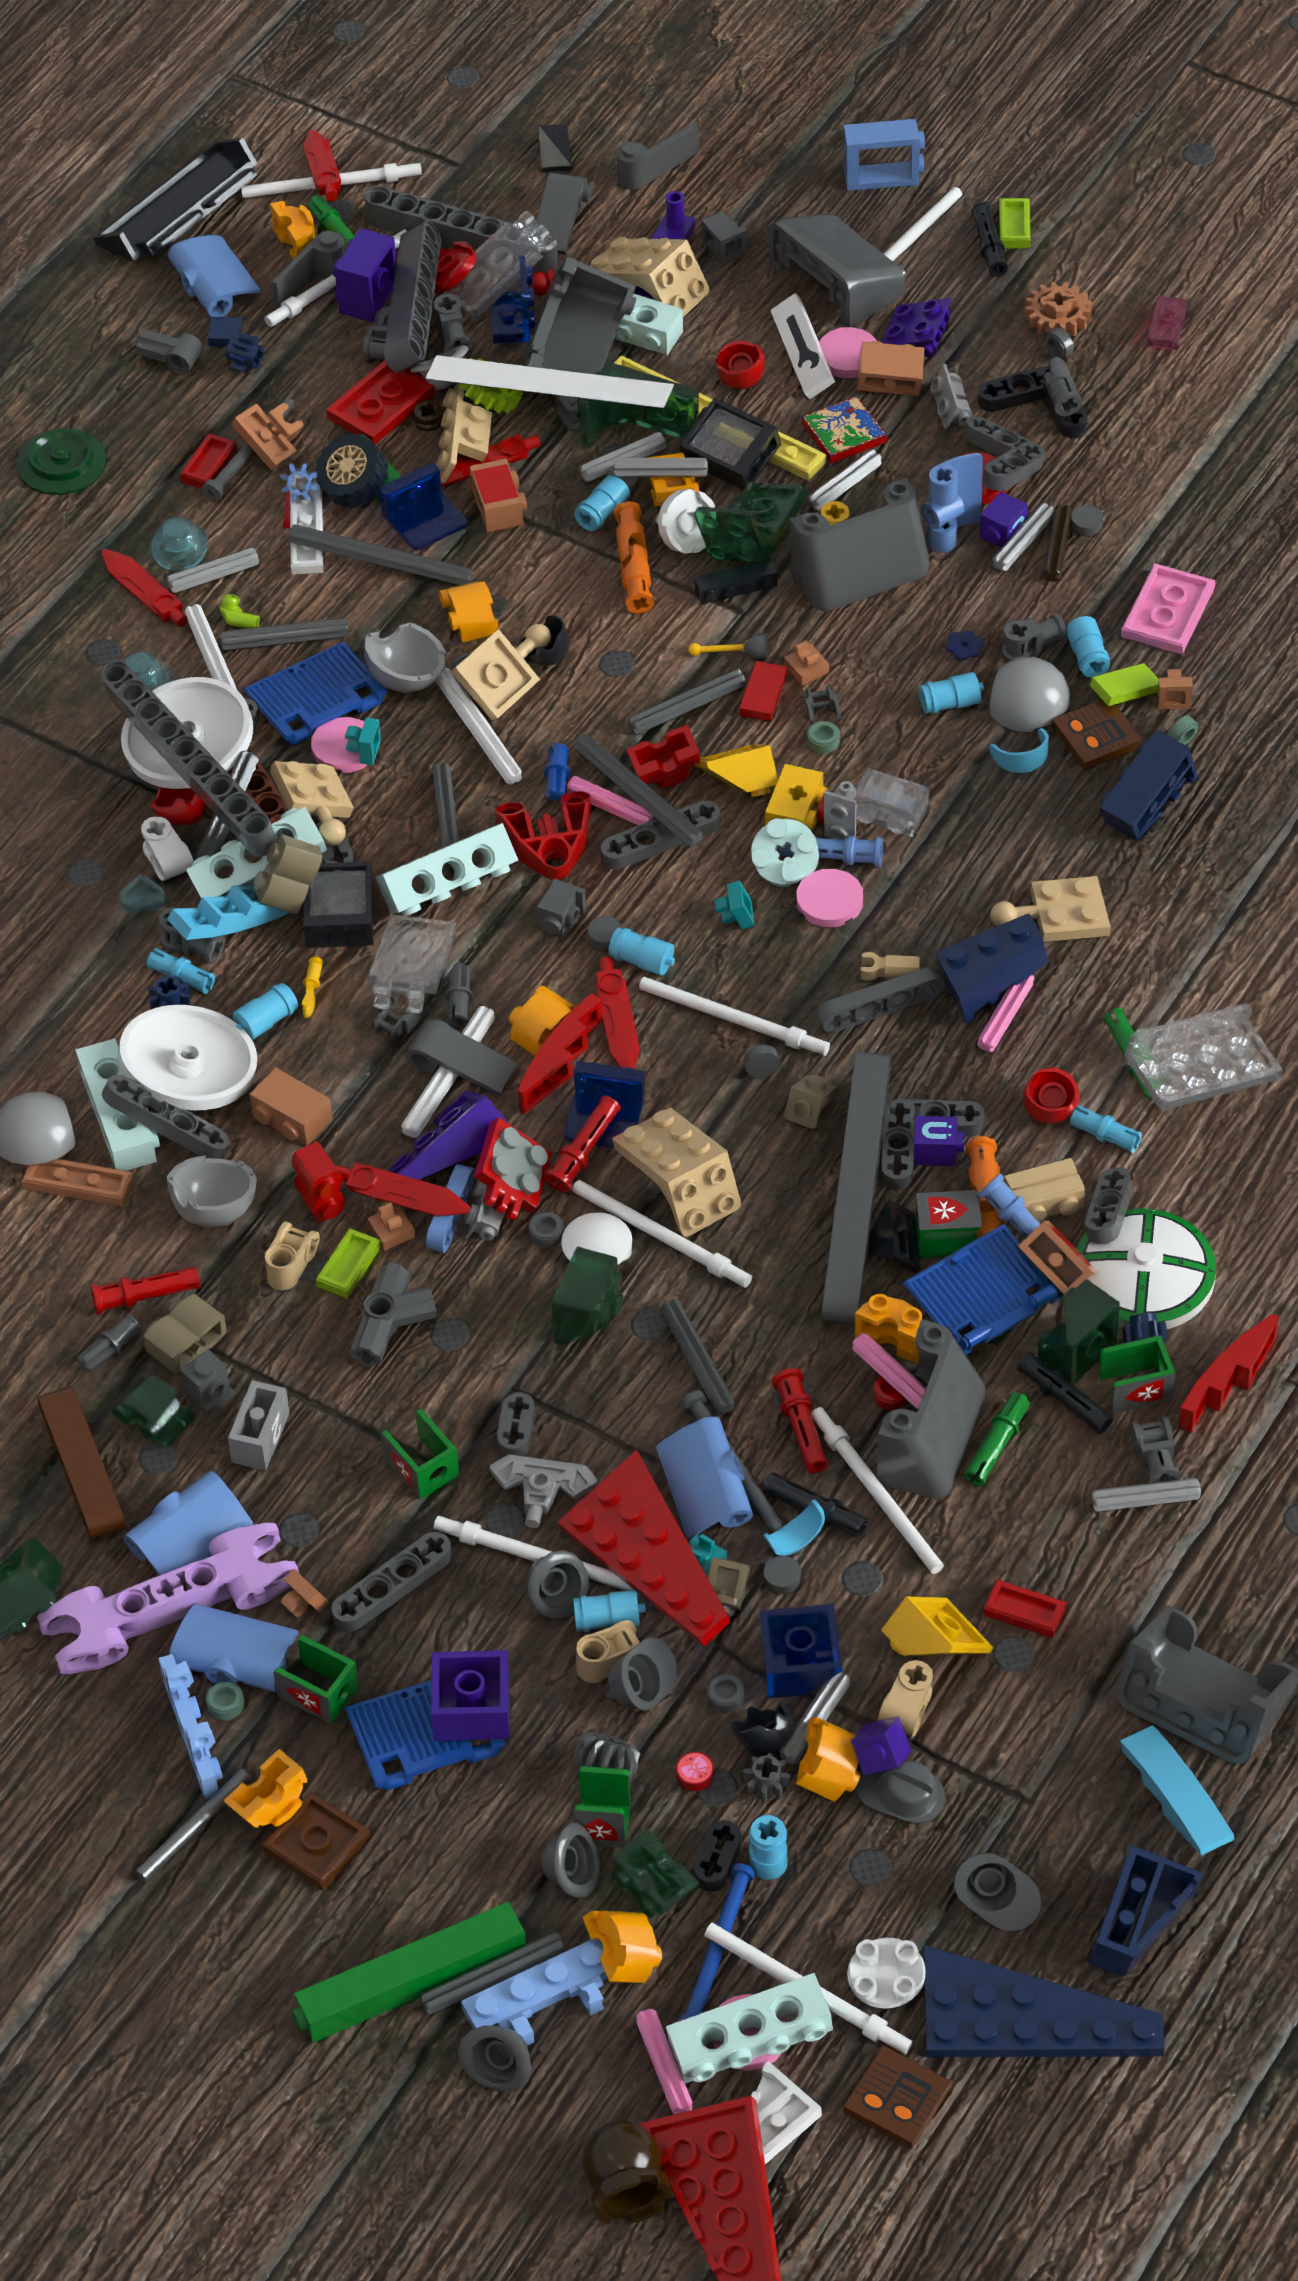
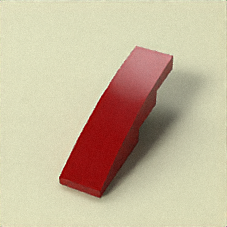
[518,993,603,1115]
[1179,1314,1279,1433]

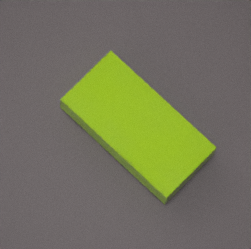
[999,198,1030,248]
[1090,663,1159,706]
[316,1228,381,1299]

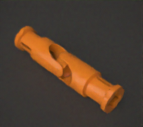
[613,501,654,614]
[966,1136,1007,1239]

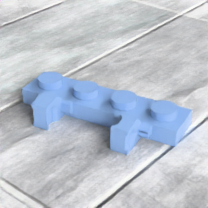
[158,1654,223,1799]
[461,1940,608,2046]

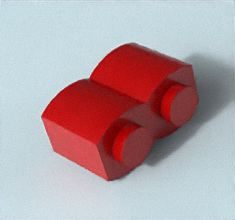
[292,1141,345,1223]

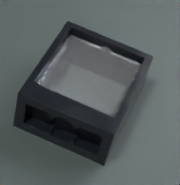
[680,397,781,492]
[303,861,374,948]

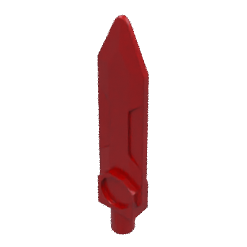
[303,130,341,201]
[416,434,541,488]
[102,549,188,627]
[596,957,640,1076]
[336,1163,471,1217]

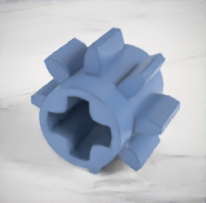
[280,462,319,502]

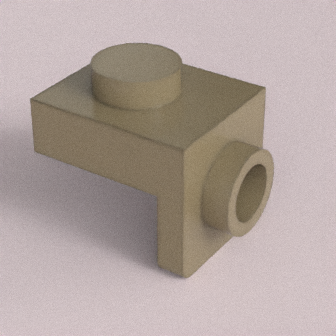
[784,1075,838,1129]
[708,1557,750,1614]

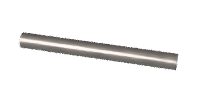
[135,1769,251,1882]

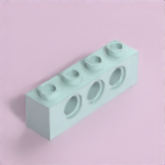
[614,294,683,355]
[186,807,327,899]
[375,823,518,917]
[75,1038,160,1171]
[666,1973,833,2084]

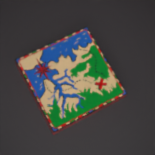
[802,396,887,464]

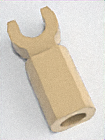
[861,952,920,981]

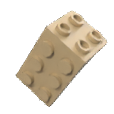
[590,237,709,317]
[612,1107,741,1237]

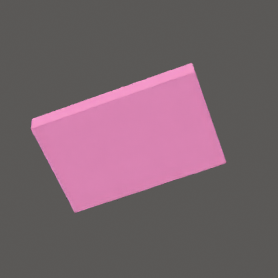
[1121,563,1215,654]

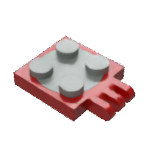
[474,1117,552,1221]

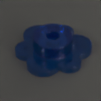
[946,631,984,660]

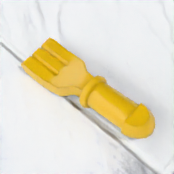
[302,956,322,1019]

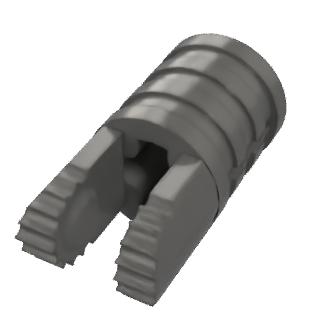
[1043,356,1082,416]

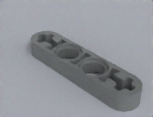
[601,800,721,869]
[816,967,945,1033]
[102,1075,229,1159]
[331,1532,452,1632]

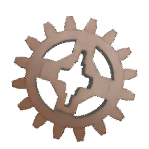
[1025,282,1092,336]

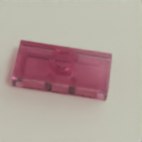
[1147,296,1188,350]

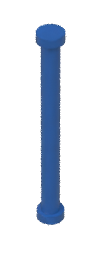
[678,1863,755,2022]

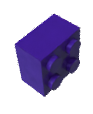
[333,228,397,323]
[431,1650,510,1741]

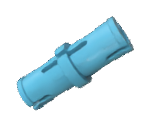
[146,948,215,994]
[1070,1105,1142,1153]

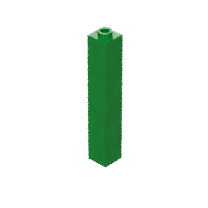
[292,1902,526,2043]

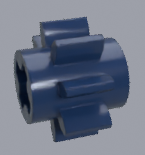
[226,333,264,373]
[148,976,190,1009]
[1122,1313,1168,1343]

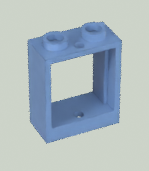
[844,119,925,191]

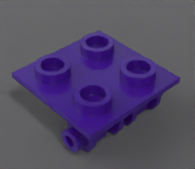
[881,297,951,357]

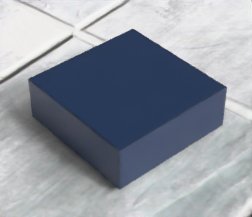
[208,317,243,347]

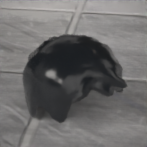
[518,615,570,666]
[731,1703,794,1756]

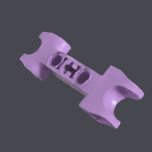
[37,1523,299,1674]

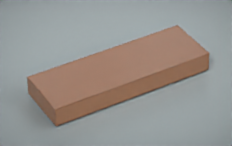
[22,1159,134,1207]

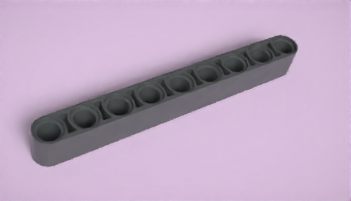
[100,660,277,856]
[822,1052,891,1324]

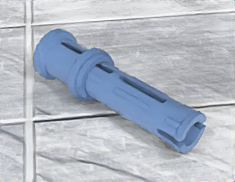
[780,835,883,867]
[977,1173,1040,1240]

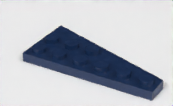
[924,1945,1164,2057]

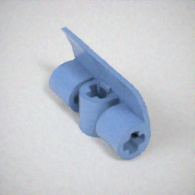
[168,235,261,317]
[921,453,983,553]
[656,1417,753,1540]
[123,1471,253,1576]
[169,1604,298,1692]

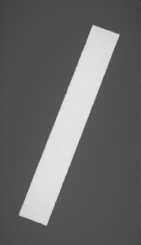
[425,355,674,408]

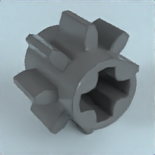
[743,1753,791,1803]

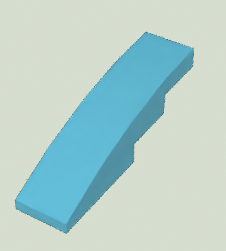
[167,885,291,940]
[1120,1725,1235,1855]

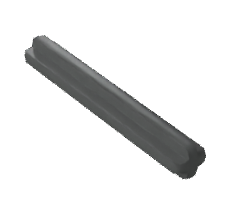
[220,618,349,651]
[628,669,745,735]
[194,750,258,861]
[433,763,459,870]
[661,1299,734,1415]
[420,1932,564,2014]

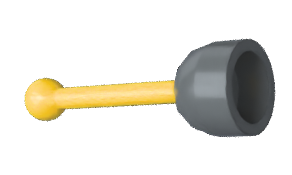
[688,633,767,660]

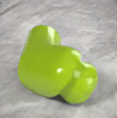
[220,594,260,629]

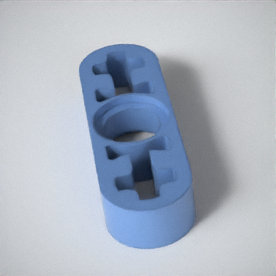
[426,1164,476,1253]

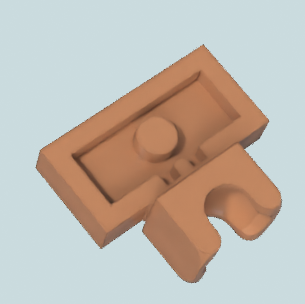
[231,403,303,471]

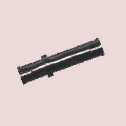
[971,202,1008,277]
[1017,1352,1114,1434]
[762,1471,869,1539]

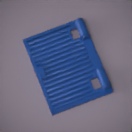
[242,641,387,746]
[903,1224,1062,1355]
[345,1680,506,1791]

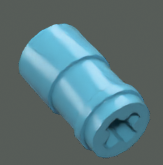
[574,475,631,531]
[1066,616,1110,678]
[919,672,984,714]
[608,927,675,976]
[232,983,298,1040]
[573,1590,646,1633]
[749,1815,787,1880]

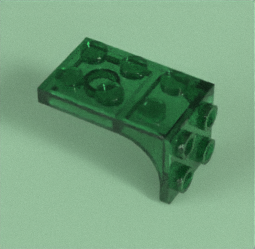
[578,361,699,446]
[694,482,808,563]

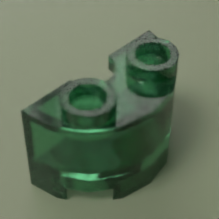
[111,1375,196,1447]
[611,1828,699,1919]

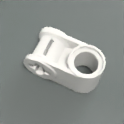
[141,817,193,881]

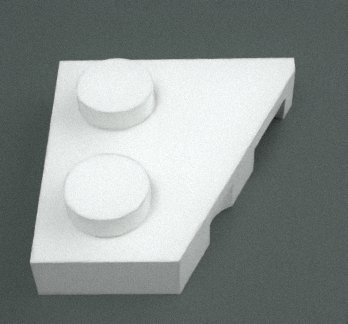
[751,2061,822,2164]

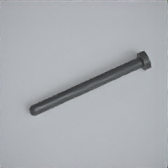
[201,398,294,502]
[681,1390,782,1532]

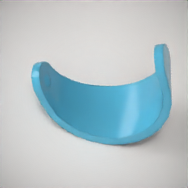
[989,728,1049,773]
[763,1499,825,1556]

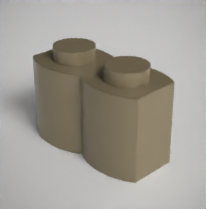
[253,834,323,914]
[143,1294,227,1374]

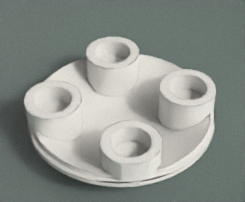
[561,1213,632,1275]
[847,1938,925,2009]

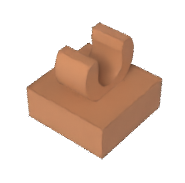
[784,640,829,686]
[1157,669,1193,710]
[367,1203,415,1251]
[281,1569,330,1618]

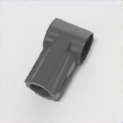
[136,329,203,375]

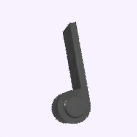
[617,122,699,190]
[535,172,592,254]
[272,231,345,309]
[405,1019,518,1096]

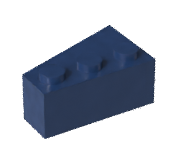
[1100,730,1198,840]
[935,913,1048,1024]
[1088,1845,1204,1977]

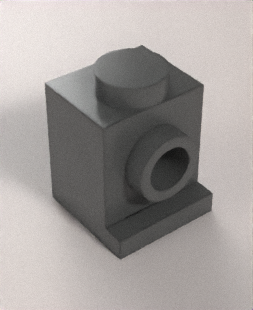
[702,211,747,264]
[537,878,586,937]
[180,1349,235,1415]

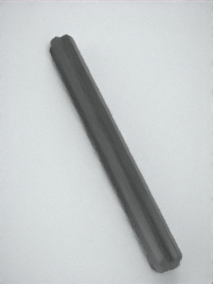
[289,524,473,585]
[574,734,703,847]

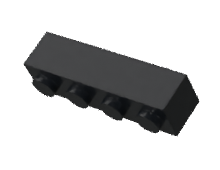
[694,558,777,605]

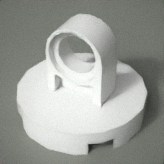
[656,489,718,554]

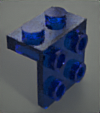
[490,256,535,344]
[379,462,467,551]
[564,1061,646,1148]

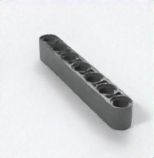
[364,186,559,273]
[384,220,441,373]

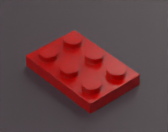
[326,360,436,445]

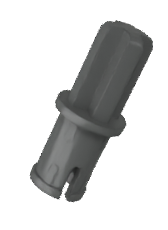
[445,963,473,1028]
[77,1314,142,1372]

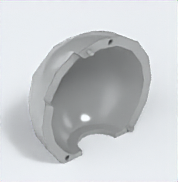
[364,623,446,693]
[990,657,1070,732]
[0,1091,76,1165]
[167,1155,257,1228]

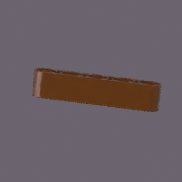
[37,1386,126,1540]

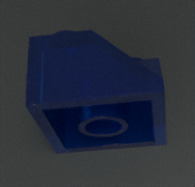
[759,1604,842,1699]

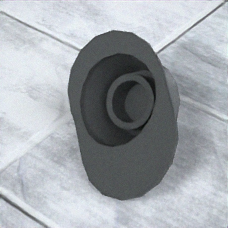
[604,1637,677,1711]
[856,1760,946,1824]
[954,1853,1041,1931]

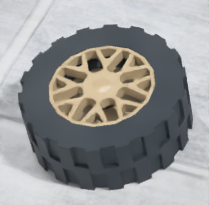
[315,434,388,507]

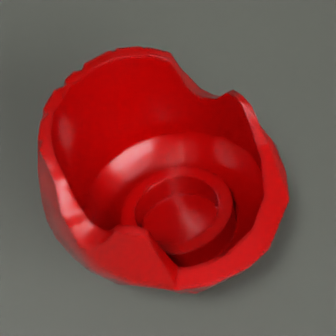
[715,341,765,389]
[150,787,207,826]
[1022,1067,1080,1124]

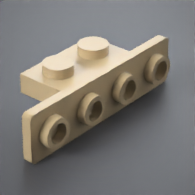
[436,383,492,484]

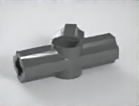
[350,1262,437,1367]

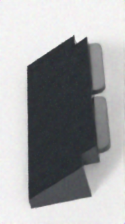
[93,137,258,262]

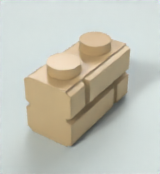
[1004,1158,1085,1223]

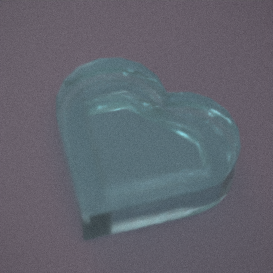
[120,874,165,912]

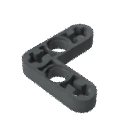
[963,416,1046,491]
[881,1099,985,1190]

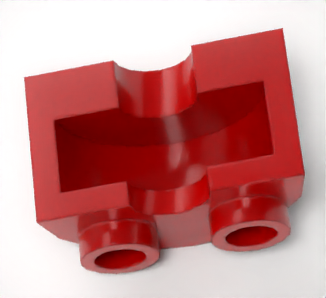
[626,724,700,788]

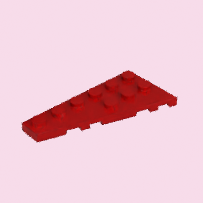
[557,1450,731,1647]
[639,2096,781,2281]

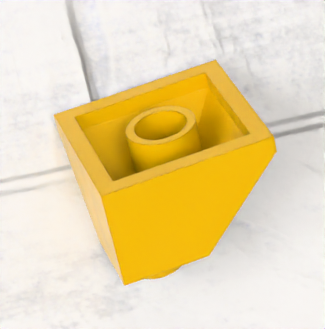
[694,744,778,797]
[881,1596,993,1656]

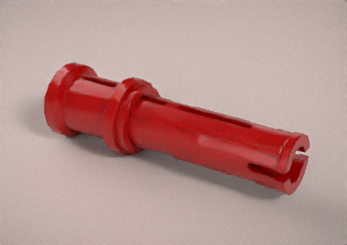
[543,1096,621,1193]
[90,1266,201,1316]
[772,1368,829,1473]

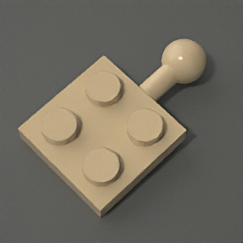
[451,624,551,721]
[270,761,354,845]
[990,876,1111,942]

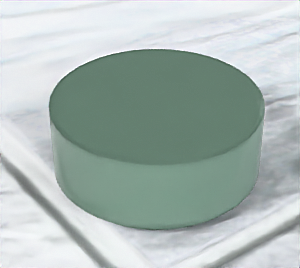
[1167,715,1198,745]
[807,721,840,754]
[206,1681,245,1721]

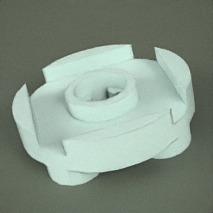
[751,818,819,887]

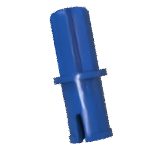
[544,743,570,802]

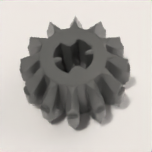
[573,1731,640,1783]

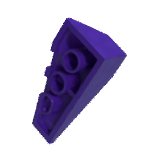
[387,1091,508,1180]

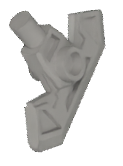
[489,1454,598,1528]

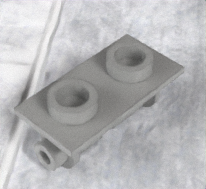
[930,364,972,430]
[824,781,856,840]
[464,1179,504,1241]

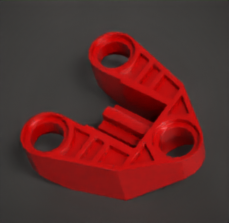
[495,791,591,880]

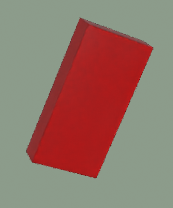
[180,433,237,489]
[739,661,788,722]
[983,1579,1067,1638]

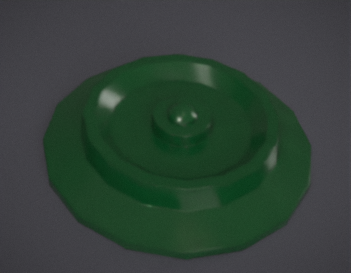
[16,428,107,495]

